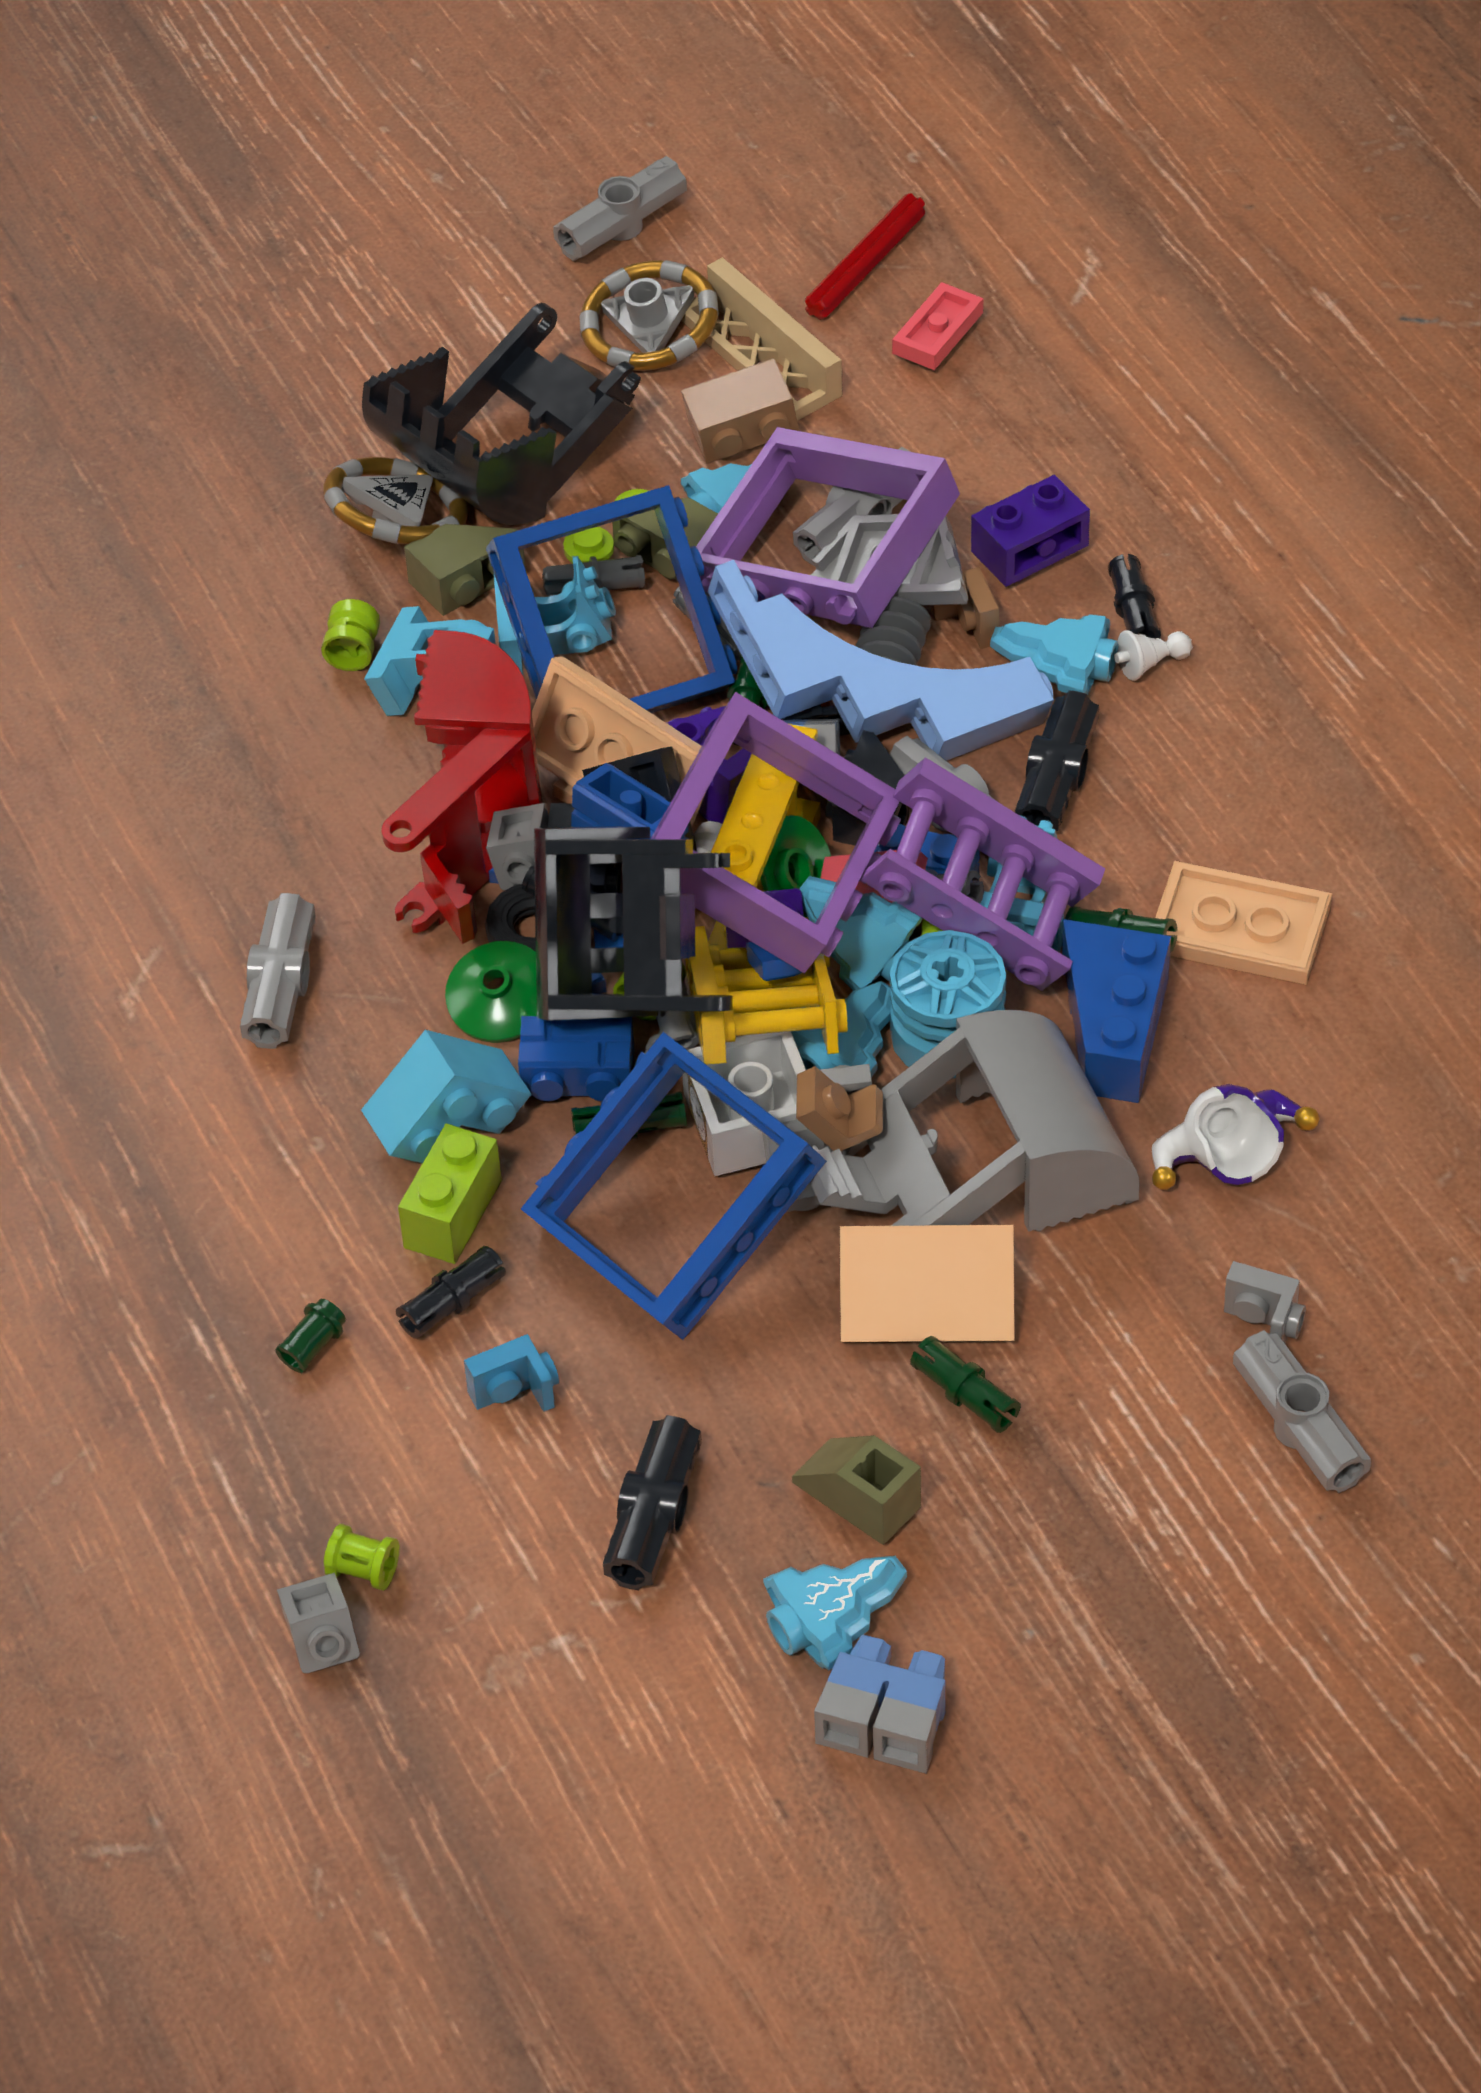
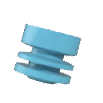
[889,930,1006,1079]

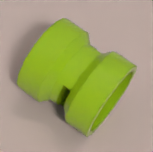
[321,599,380,671]

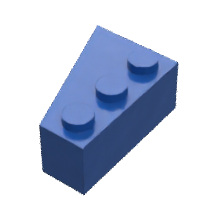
[1062,919,1171,1103]

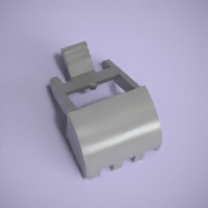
[810,1010,1139,1232]

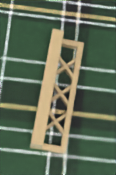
[681,257,842,421]

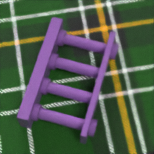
[860,757,1105,991]

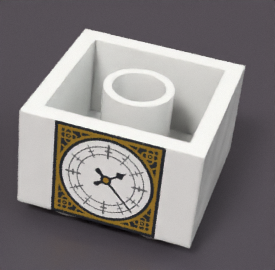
[682,1031,806,1176]

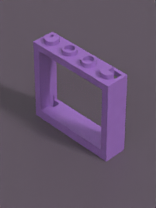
[696,427,960,628]
[651,692,901,974]

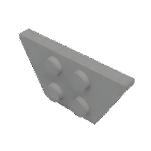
[811,514,968,605]

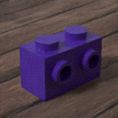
[971,475,1090,587]

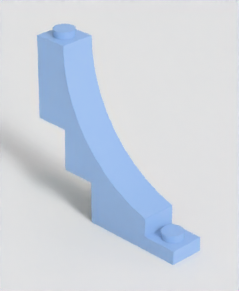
[708,560,1054,761]

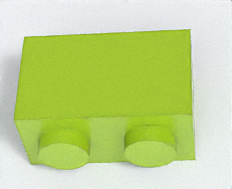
[398,1123,502,1264]

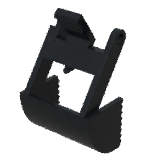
[362,303,641,525]
[534,826,733,1020]

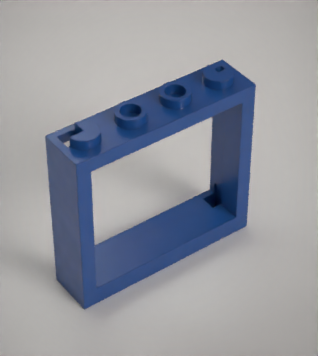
[486,485,737,713]
[521,1032,827,1340]

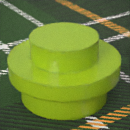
[563,527,614,564]

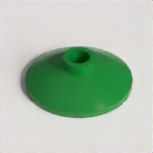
[760,815,831,917]
[445,941,537,1043]

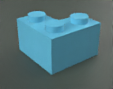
[361,1030,532,1163]

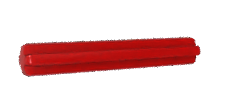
[805,193,925,320]

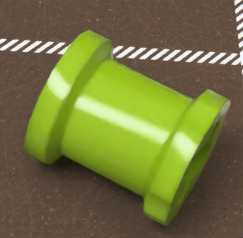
[324,1524,400,1591]

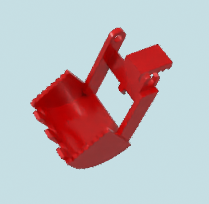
[381,630,542,944]

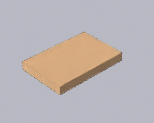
[1155,861,1332,985]
[840,1225,1015,1342]

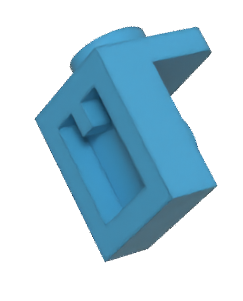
[464,1334,559,1412]

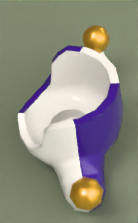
[1152,1084,1320,1190]

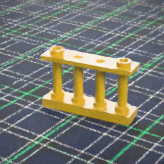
[708,724,821,949]
[685,917,848,1065]

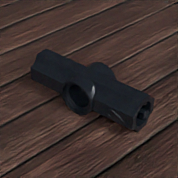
[1015,690,1099,831]
[603,1415,702,1591]

